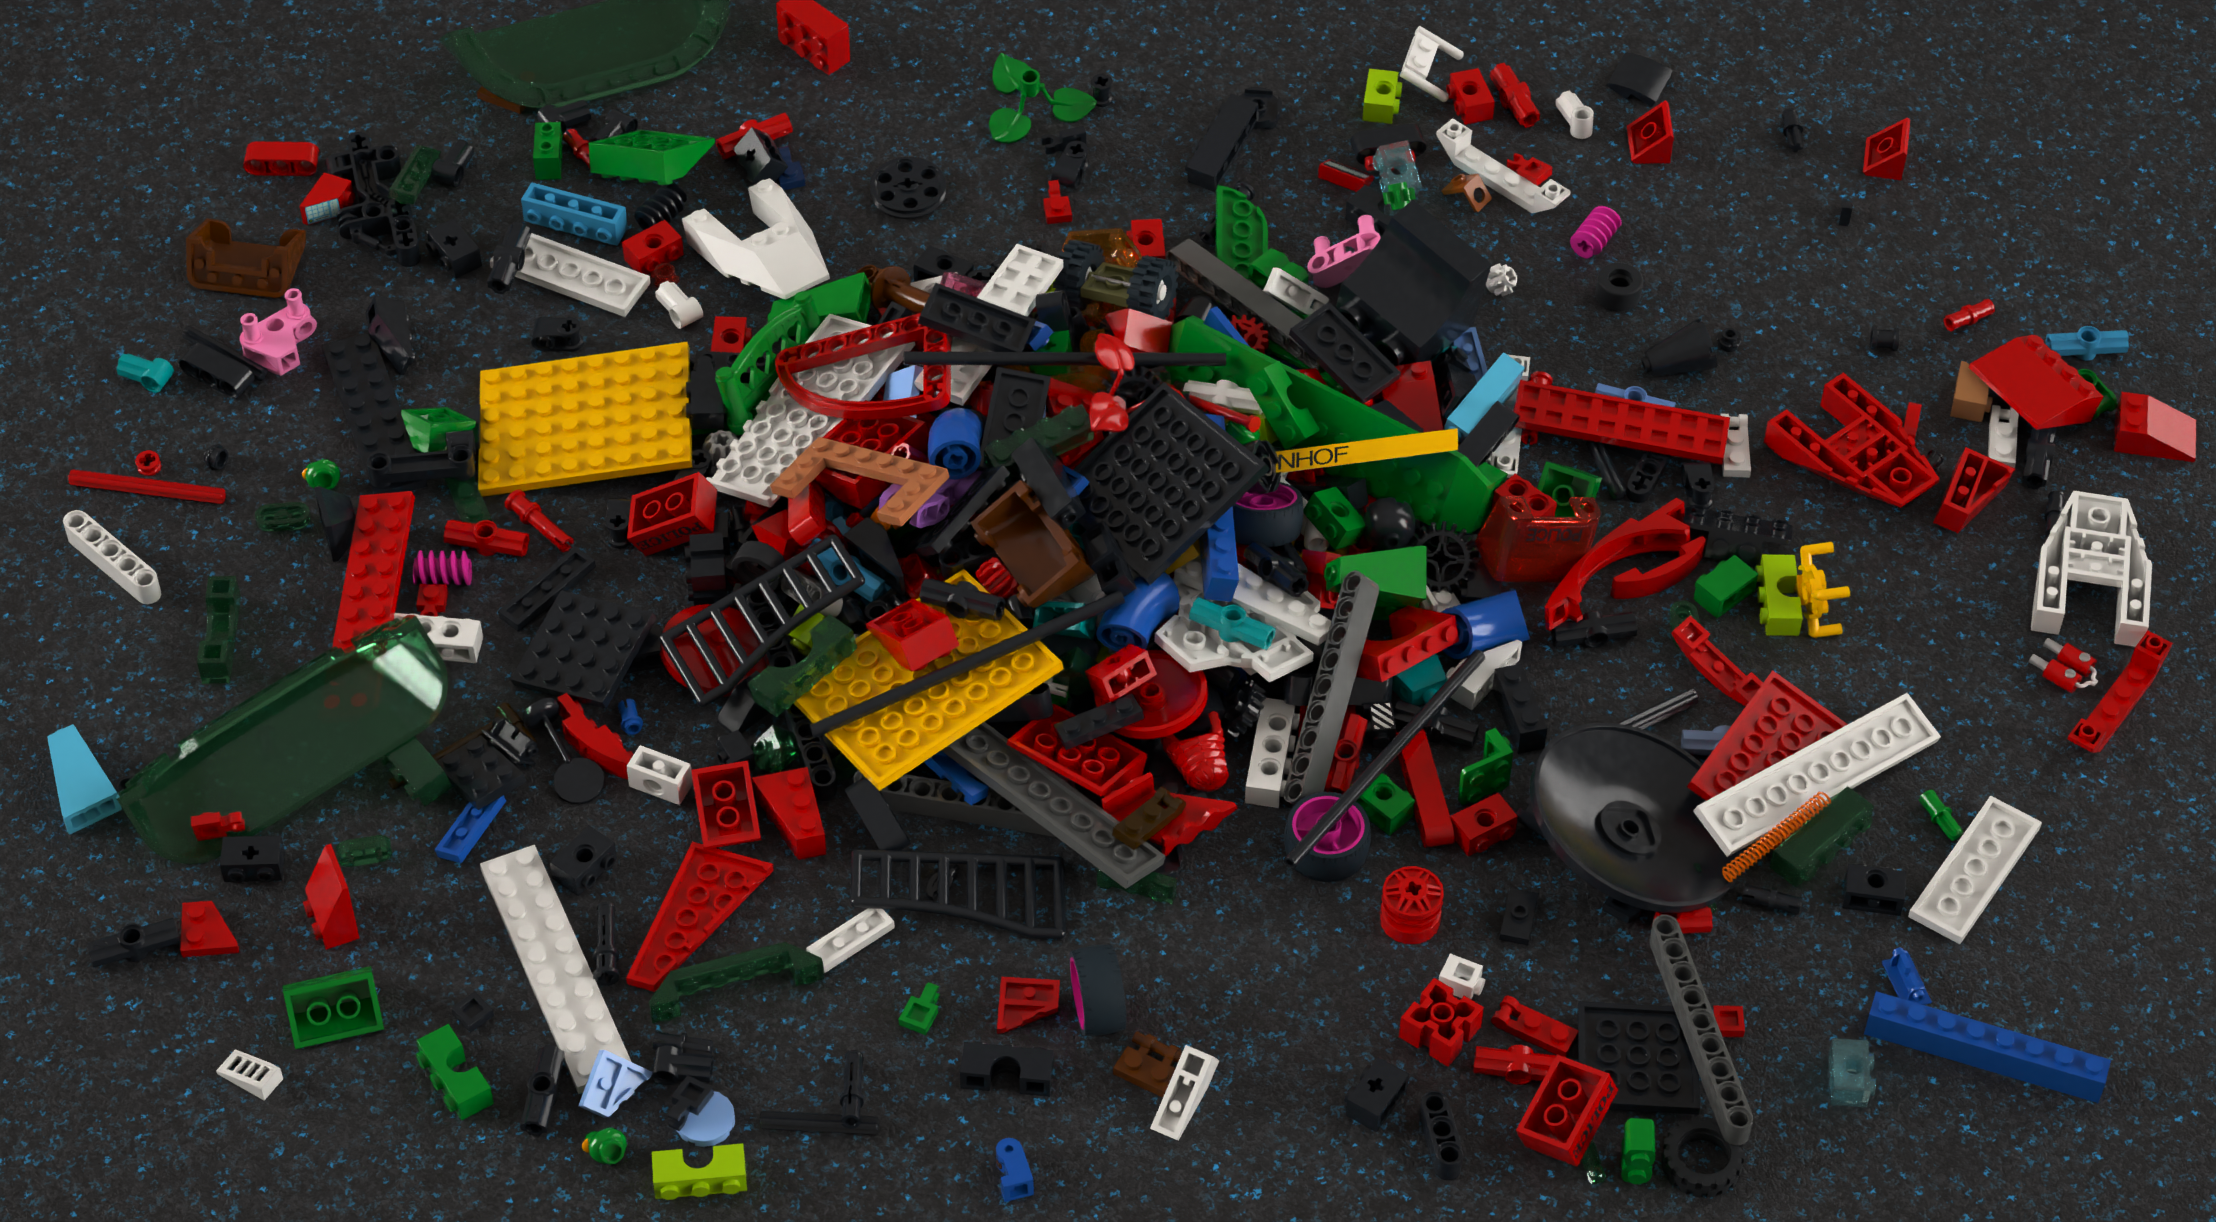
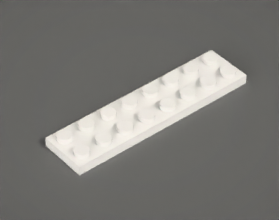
[915,244,1064,406]

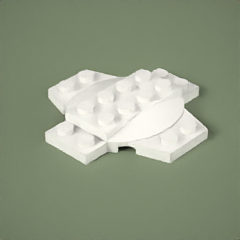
[1154,578,1321,682]

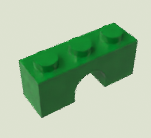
[1244,361,1320,450]
[416,1024,494,1120]

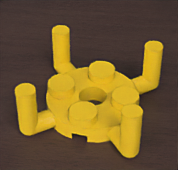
[1794,542,1850,638]

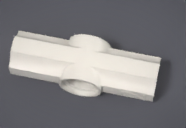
[1183,380,1263,415]

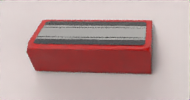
[1318,159,1374,192]

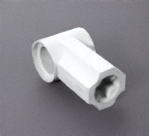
[1556,90,1594,139]
[655,281,703,329]

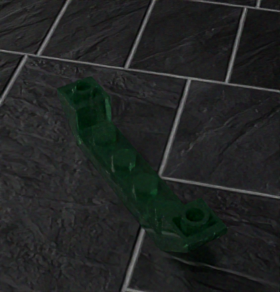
[649,942,824,1023]

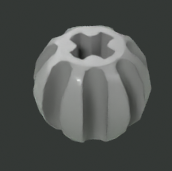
[702,430,739,466]

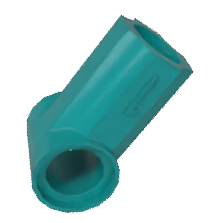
[116,353,174,393]

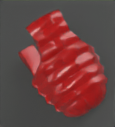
[1161,711,1229,792]

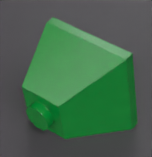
[401,407,476,453]
[1537,461,1602,530]

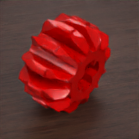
[976,557,1019,600]

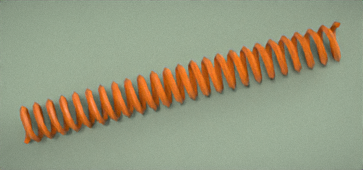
[1722,792,1831,882]

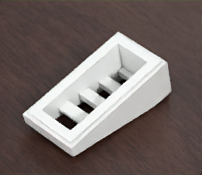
[216,1049,283,1101]

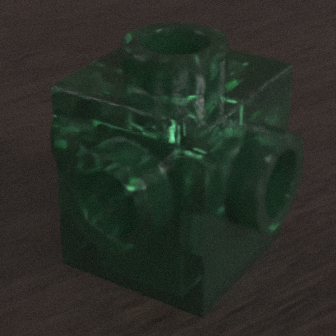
[750,725,800,773]

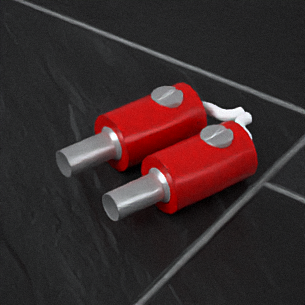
[2029,638,2098,694]

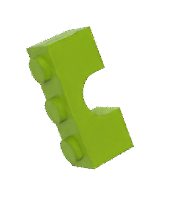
[1755,554,1803,636]
[652,1143,747,1200]

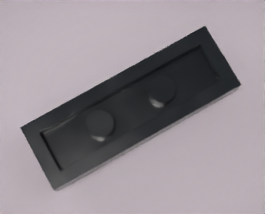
[1054,693,1144,750]

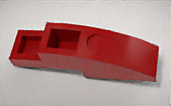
[557,693,634,780]

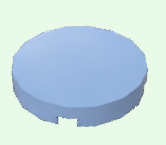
[676,1091,735,1147]

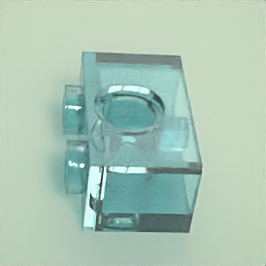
[1373,140,1422,196]
[1828,1038,1876,1107]

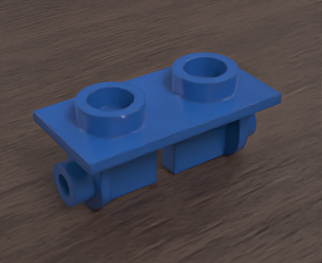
[1882,947,1932,1005]

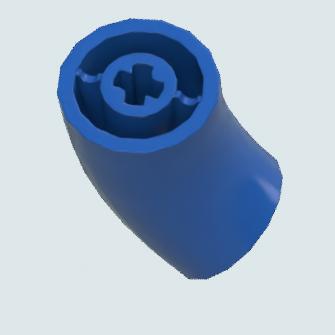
[928,407,984,480]
[1096,572,1180,651]
[1441,589,1530,659]

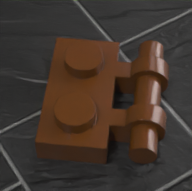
[1113,1031,1182,1098]

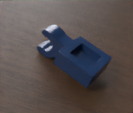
[777,146,806,190]

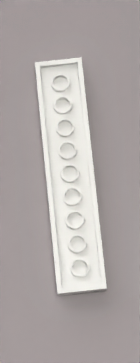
[1693,693,1941,857]
[480,845,631,1094]

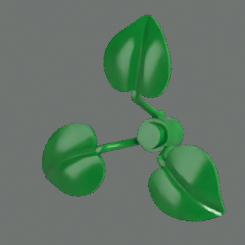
[989,53,1097,143]

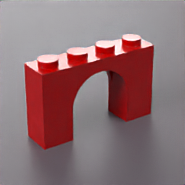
[1356,606,1459,682]

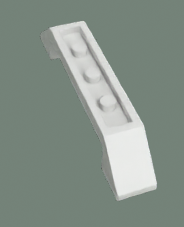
[1436,118,1571,213]
[1491,355,1530,478]

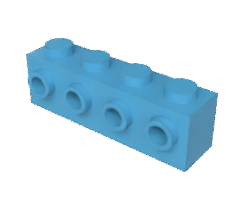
[521,182,628,246]

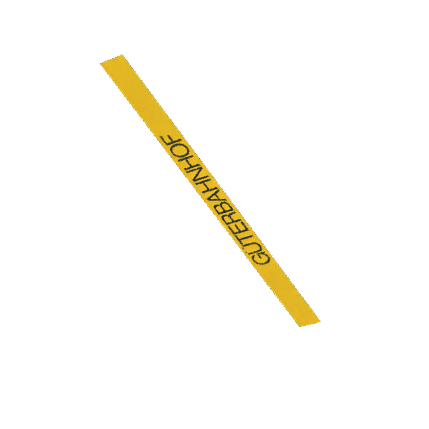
[1275,428,1458,473]

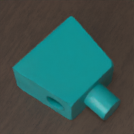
[1033,601,1098,640]
[1392,654,1447,706]

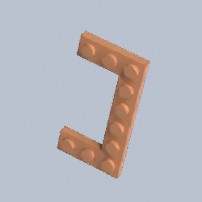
[770,437,949,527]

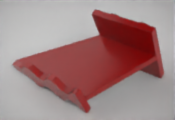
[1102,772,1237,856]

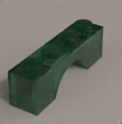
[197,576,241,684]
[748,614,858,717]

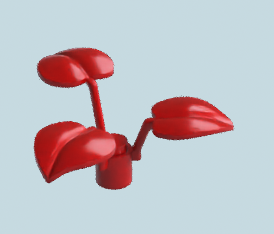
[1089,333,1186,432]

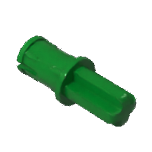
[1919,790,1963,841]

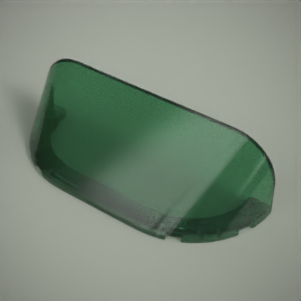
[439,0,730,109]
[116,615,448,864]

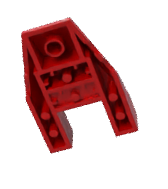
[1764,372,1939,508]

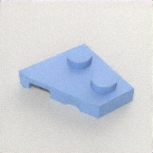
[578,1050,652,1118]

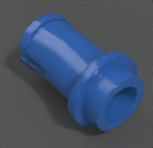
[618,699,643,735]

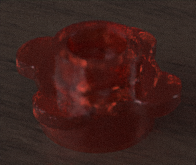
[650,263,680,288]

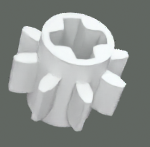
[1486,263,1517,296]

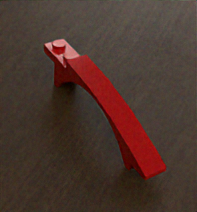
[1545,498,1690,631]

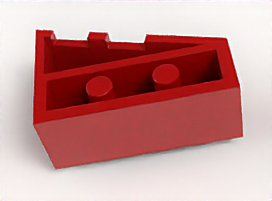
[1933,447,2015,533]
[751,767,826,860]

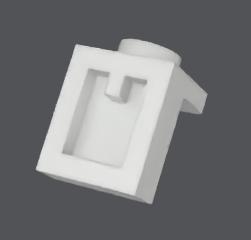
[1419,585,1461,612]

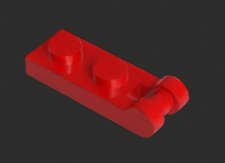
[1491,996,1578,1057]

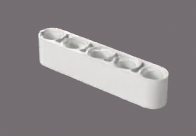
[63,510,161,604]

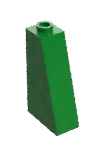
[768,272,871,338]
[1324,546,1426,606]

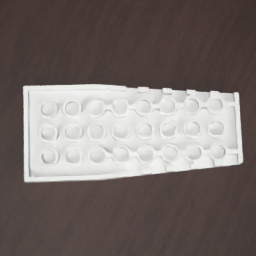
[706,314,916,507]

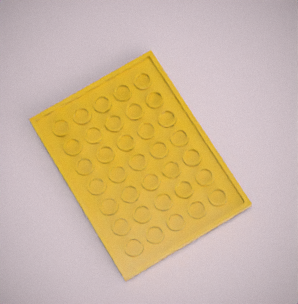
[478,342,692,497]
[782,569,1063,791]

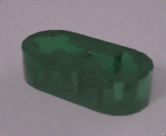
[336,835,392,867]

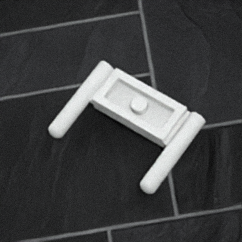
[1400,26,1464,102]

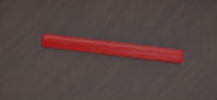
[68,469,226,504]

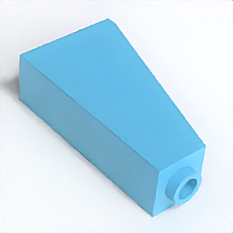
[1443,352,1525,443]
[47,724,122,835]

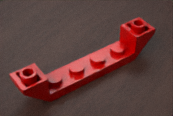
[2067,630,2173,753]

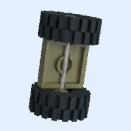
[1053,239,1178,320]

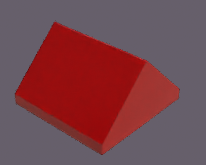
[1627,100,1674,164]
[1863,117,1910,180]
[1105,308,1172,353]
[752,509,800,561]

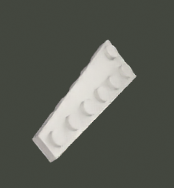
[1174,555,1331,645]

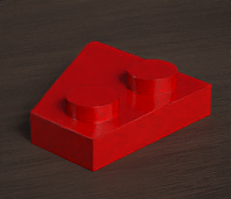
[180,901,239,957]

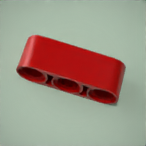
[243,141,320,176]

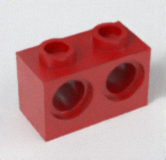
[1492,474,1557,537]

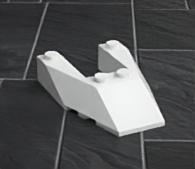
[682,178,830,300]
[2031,491,2152,647]

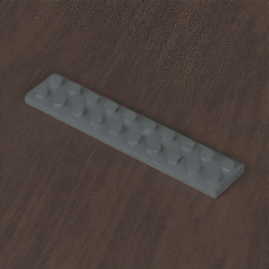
[941,722,1165,889]

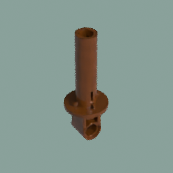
[856,265,931,314]

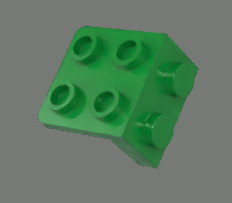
[1458,728,1513,806]

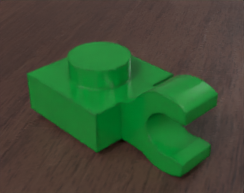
[898,982,940,1035]

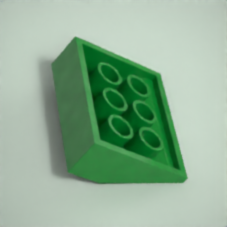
[589,129,715,185]

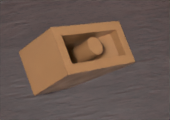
[1950,361,1993,422]

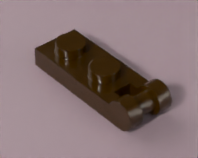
[1112,787,1186,850]

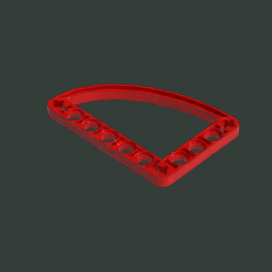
[775,313,952,420]

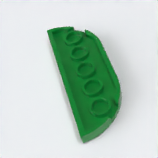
[1215,185,1268,316]

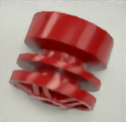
[1380,866,1444,944]

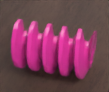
[1570,206,1621,259]
[413,550,472,585]

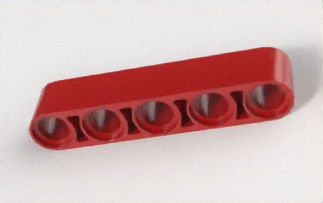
[788,479,826,547]
[1395,729,1454,848]

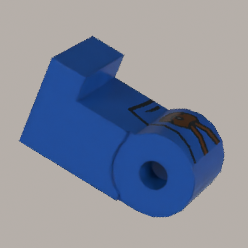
[996,1138,1034,1202]

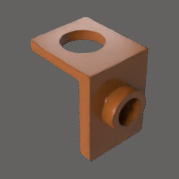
[1441,173,1492,213]

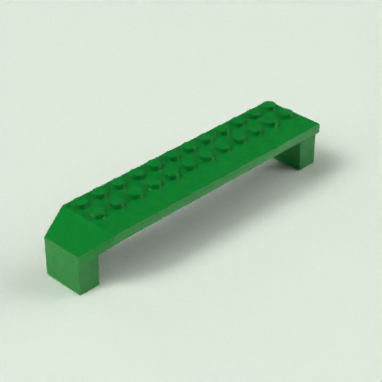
[1165,315,1508,533]

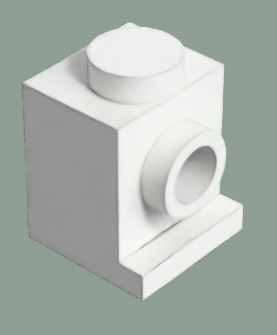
[1439,954,1485,999]

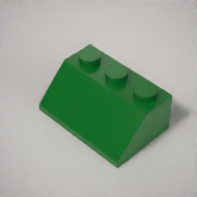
[283,966,384,1049]

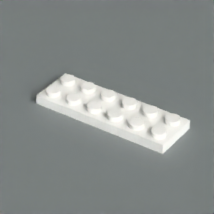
[490,233,651,317]
[1908,796,2042,944]

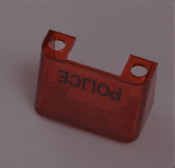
[1475,496,1601,582]

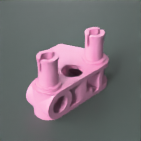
[1307,215,1381,288]
[240,288,317,376]

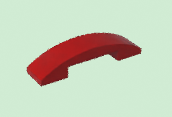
[1611,536,1706,599]
[1671,615,1763,706]

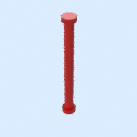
[1167,383,1261,432]

